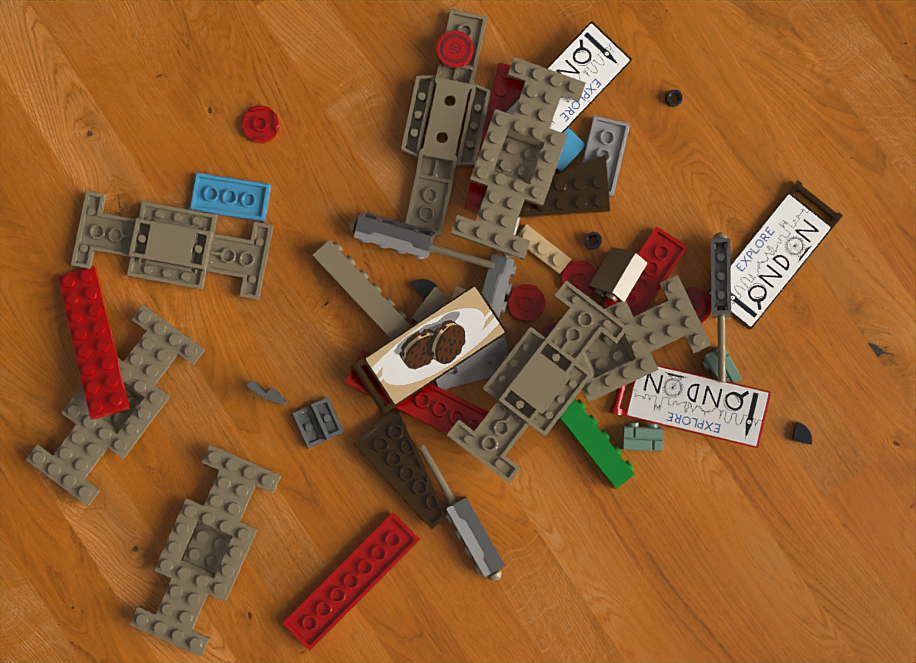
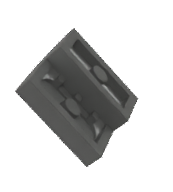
[246,380,290,405]
[291,397,344,449]

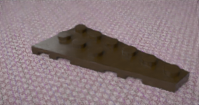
[518,155,610,218]
[354,408,446,530]

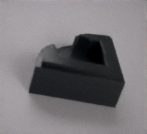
[410,279,437,298]
[792,422,812,445]

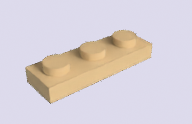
[517,224,571,275]

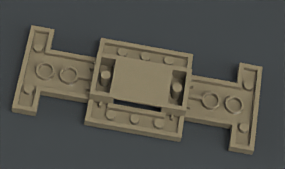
[451,57,586,260]
[71,191,274,300]
[502,275,711,402]
[447,280,628,483]
[26,304,205,506]
[130,445,282,656]

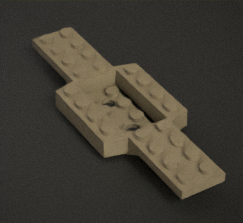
[401,9,491,237]

